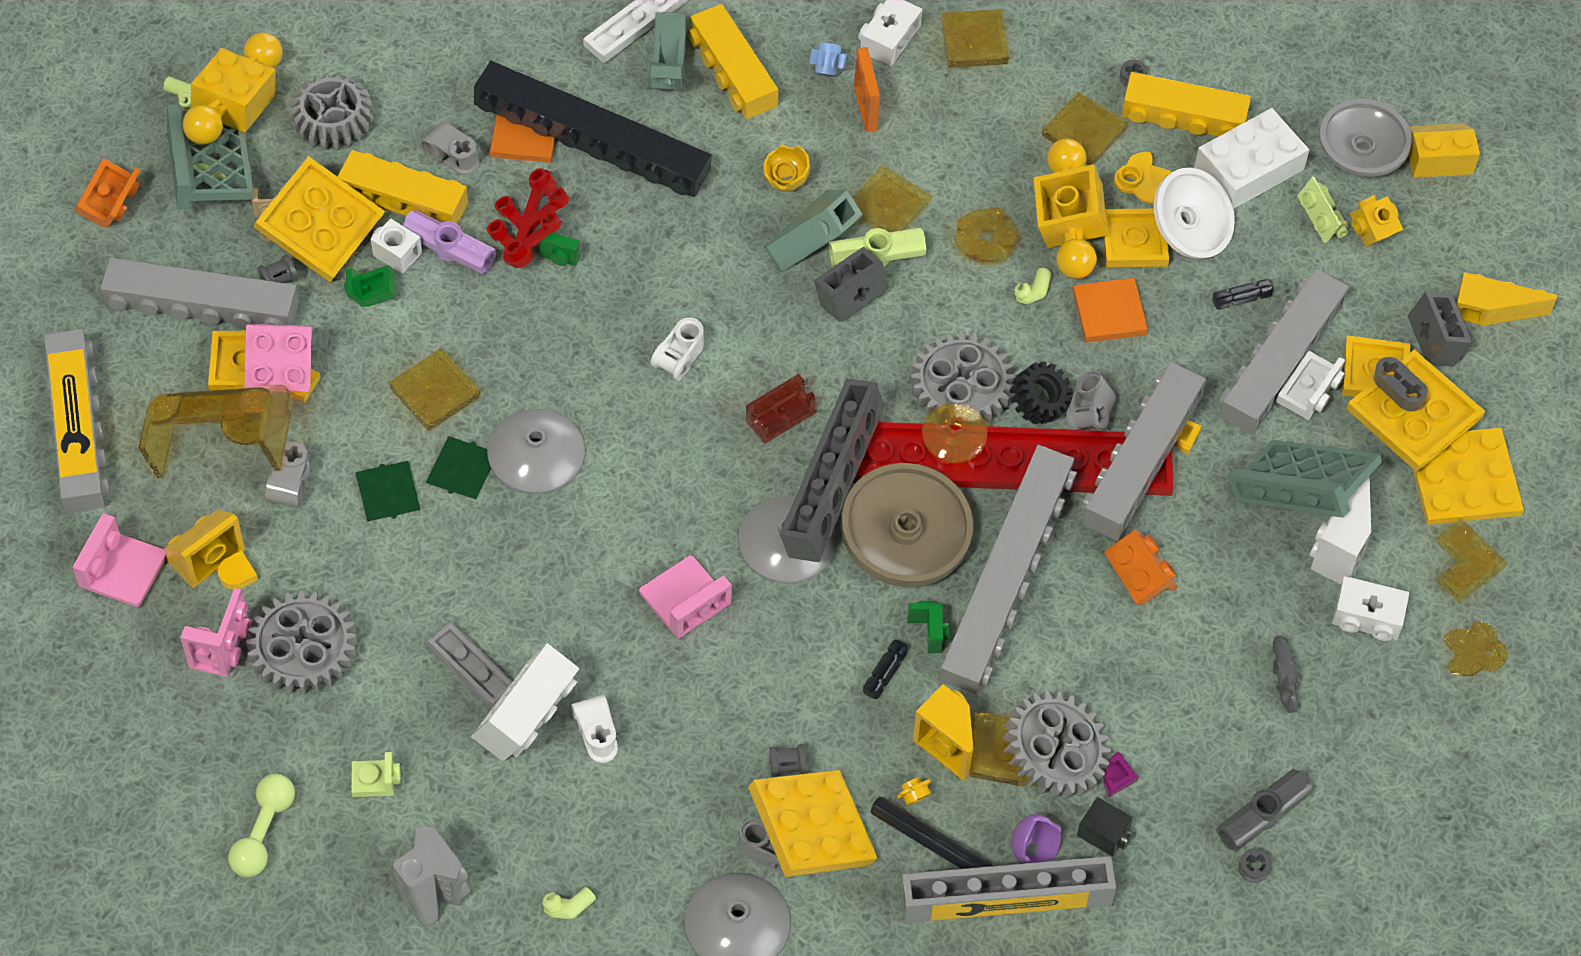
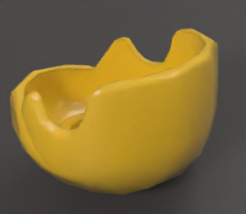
[763,144,810,191]

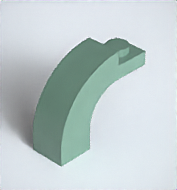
[650,11,687,89]

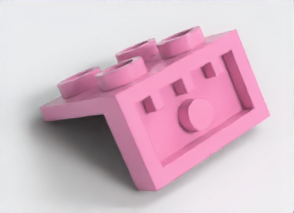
[245,324,312,392]
[72,513,167,607]
[639,555,732,639]
[180,588,252,677]

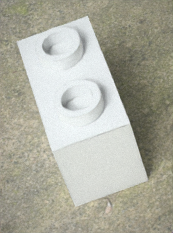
[858,0,922,66]
[1332,576,1410,641]

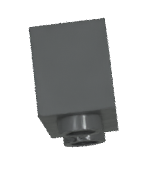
[814,247,889,322]
[1407,292,1473,367]

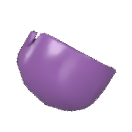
[1010,814,1061,864]

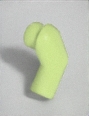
[164,76,191,111]
[1014,268,1052,305]
[542,887,596,919]

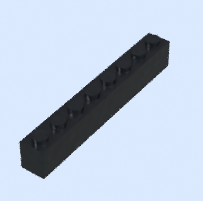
[474,60,712,197]

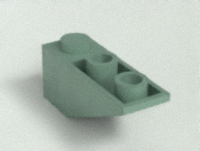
[764,189,863,272]

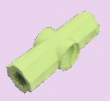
[829,228,926,268]

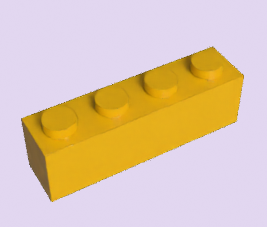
[687,4,779,119]
[1121,72,1251,137]
[337,150,468,224]

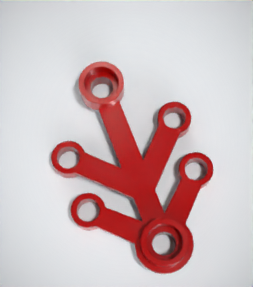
[487,168,569,268]

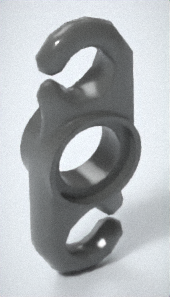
[1273,636,1297,713]

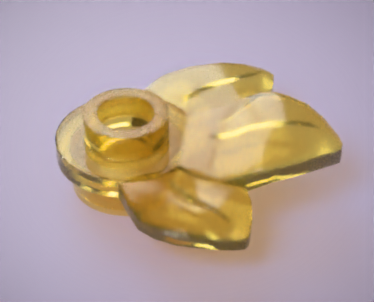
[1444,621,1508,676]

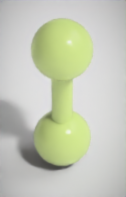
[228,774,295,877]

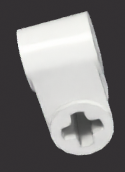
[651,318,704,381]
[571,694,618,763]

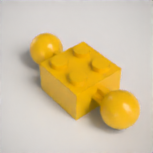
[182,32,283,145]
[1033,138,1108,279]

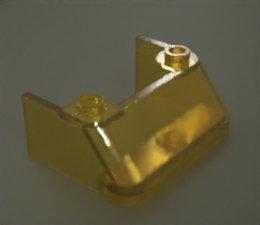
[138,384,294,478]

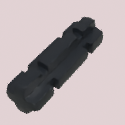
[1212,279,1274,310]
[863,639,908,699]

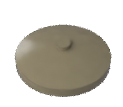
[841,463,973,587]

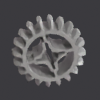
[290,73,374,151]

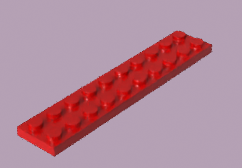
[853,422,1173,496]

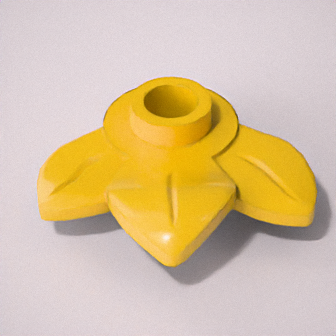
[1114,152,1172,204]

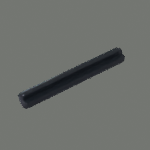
[871,796,993,869]

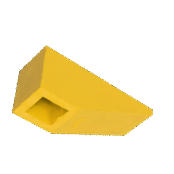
[1456,272,1557,326]

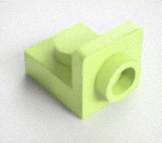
[352,752,401,797]

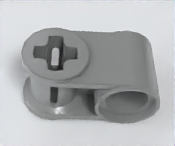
[420,121,480,175]
[1066,370,1116,430]
[265,442,310,507]
[738,818,785,876]

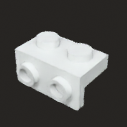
[1276,351,1345,420]

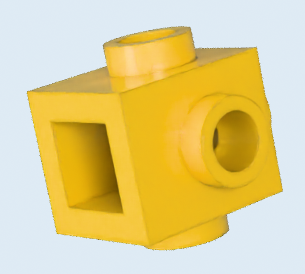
[1350,195,1403,246]

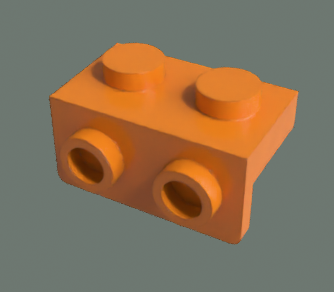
[73,158,141,228]
[1104,529,1179,606]

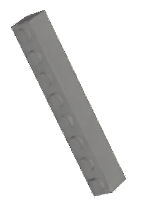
[939,445,1077,695]

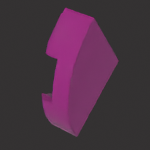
[1103,751,1138,797]

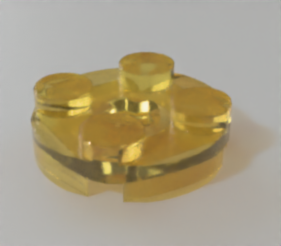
[955,207,1018,265]

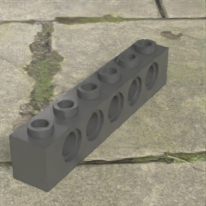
[780,378,885,563]

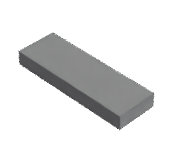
[425,621,512,709]

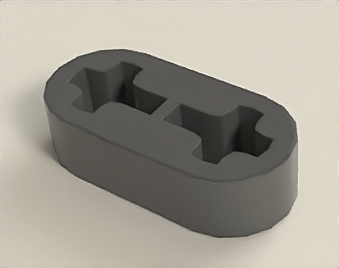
[1373,357,1428,411]

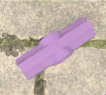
[403,210,496,274]

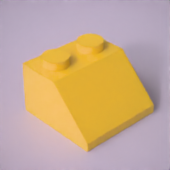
[1408,123,1480,178]
[164,509,245,588]
[913,684,973,782]

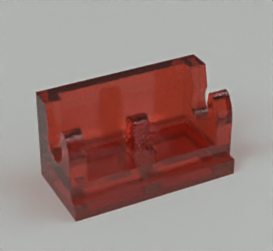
[746,373,817,444]

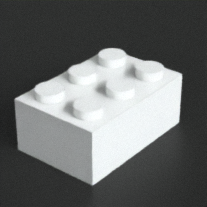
[1194,108,1309,209]
[471,643,580,761]

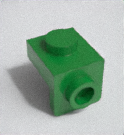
[536,231,580,266]
[344,265,396,307]
[907,601,949,653]

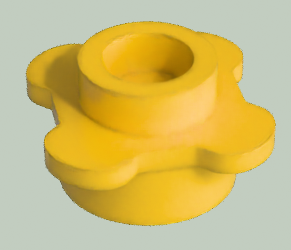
[897,777,931,806]

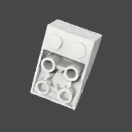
[1309,477,1371,584]

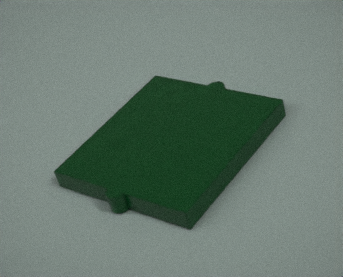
[426,436,491,500]
[356,461,420,522]

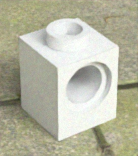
[371,219,422,274]

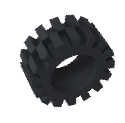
[1010,361,1073,425]

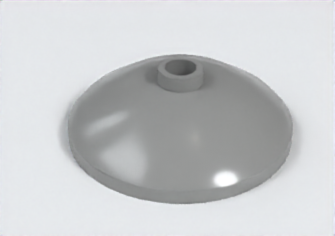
[1319,99,1412,177]
[487,409,585,494]
[738,496,837,584]
[685,873,790,956]

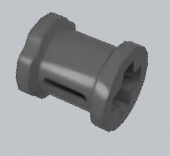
[257,255,298,283]
[769,744,806,778]

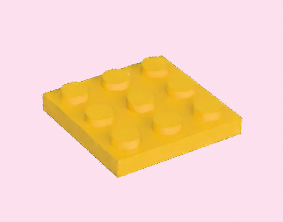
[253,156,385,283]
[1346,349,1485,472]
[1412,428,1524,525]
[748,770,878,877]

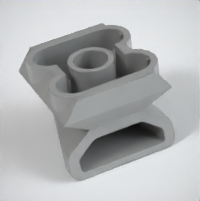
[388,826,470,927]

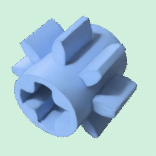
[809,42,847,76]

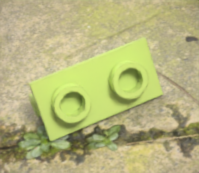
[1298,177,1349,243]

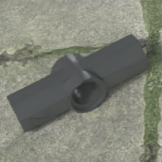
[1216,768,1313,852]

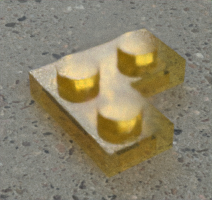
[1436,519,1508,604]

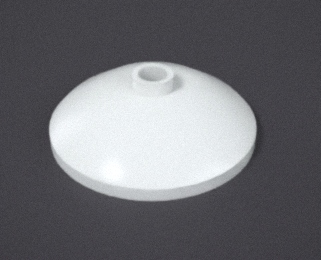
[1154,168,1235,259]

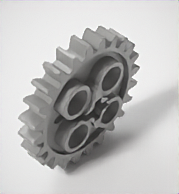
[910,332,1015,426]
[246,591,358,695]
[1002,690,1111,799]

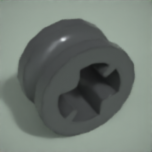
[1119,60,1148,87]
[1238,849,1271,883]

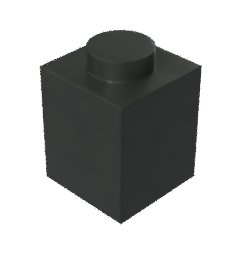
[1077,797,1134,857]

